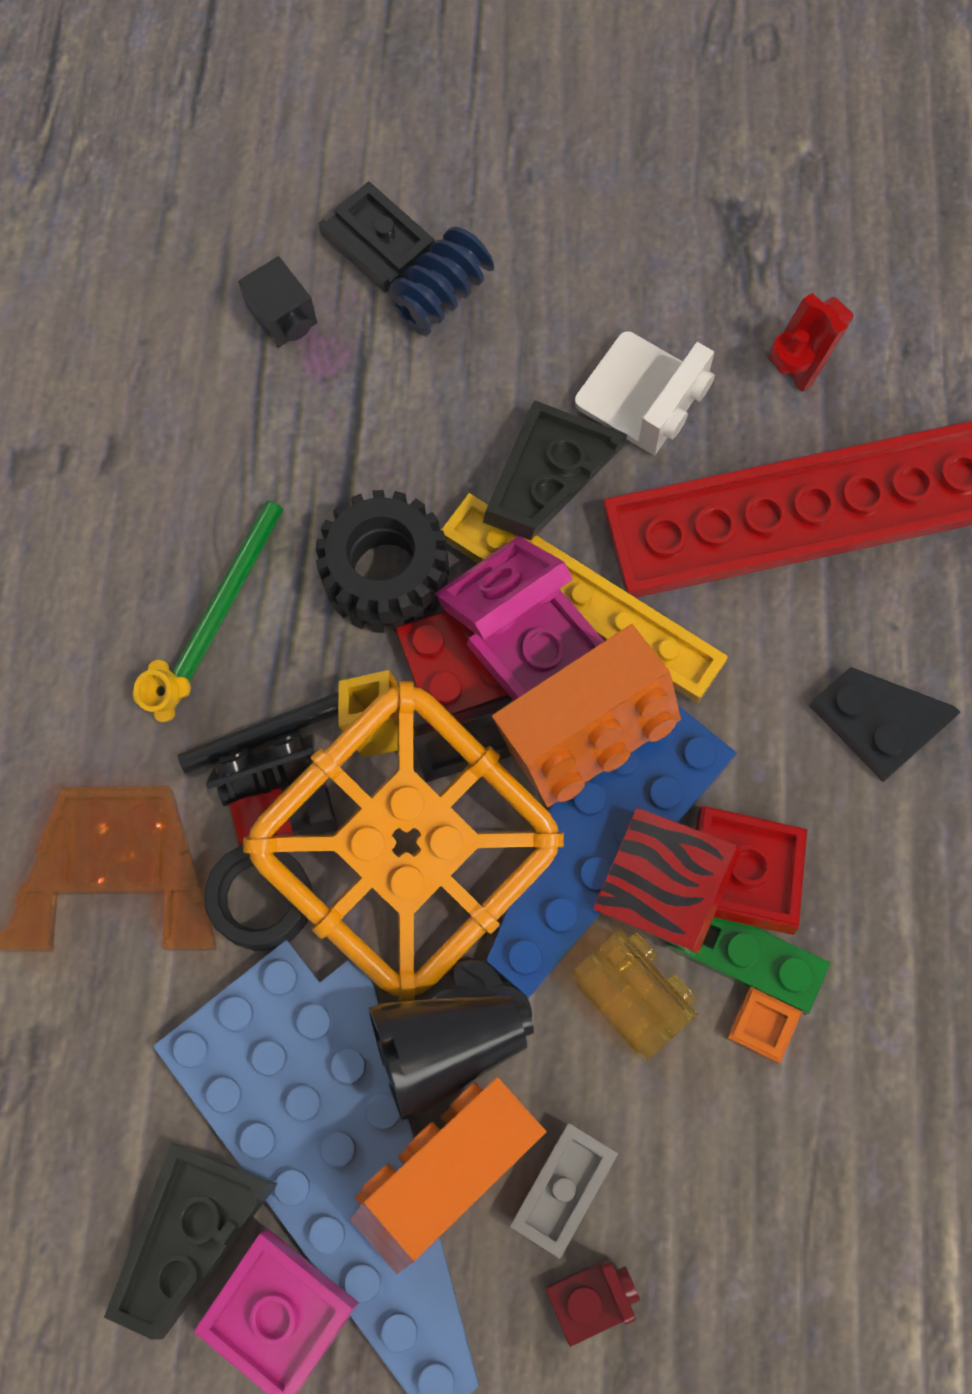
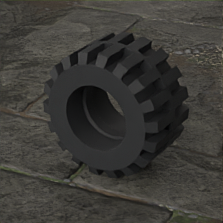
[315,490,449,633]

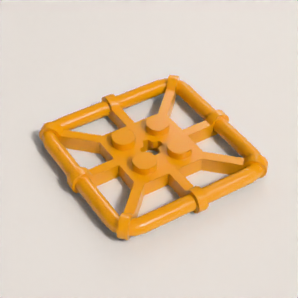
[243,681,564,1002]

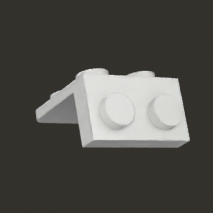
[575,331,715,456]

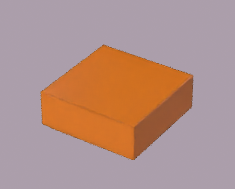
[726,987,802,1064]

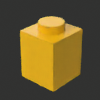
[338,670,398,758]

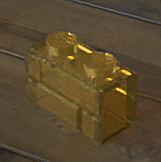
[569,928,698,1063]

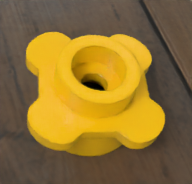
[133,660,191,722]

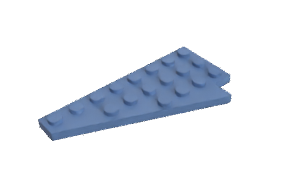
[153,940,479,1394]

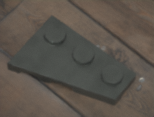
[483,400,627,541]
[104,1143,278,1340]

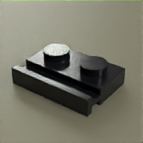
[318,181,435,293]

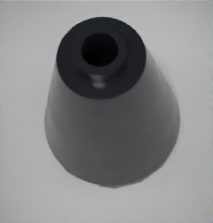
[369,993,534,1120]

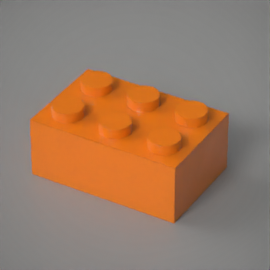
[492,624,681,808]
[350,1077,547,1275]

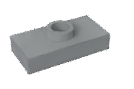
[510,1123,618,1259]

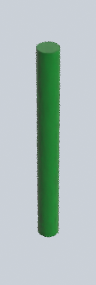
[172,500,284,682]

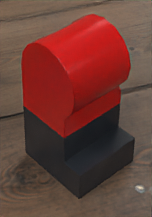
[229,782,338,847]

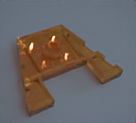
[0,786,216,952]

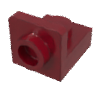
[545,1258,641,1347]

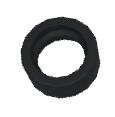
[204,845,312,951]

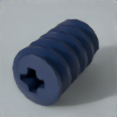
[390,227,494,337]

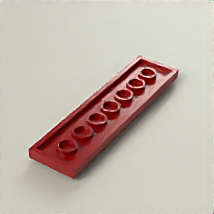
[603,421,972,598]

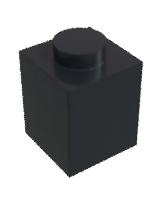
[238,256,317,348]

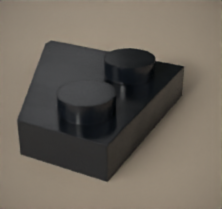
[809,667,961,782]

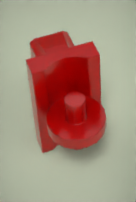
[769,293,854,392]

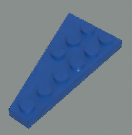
[487,705,737,1000]

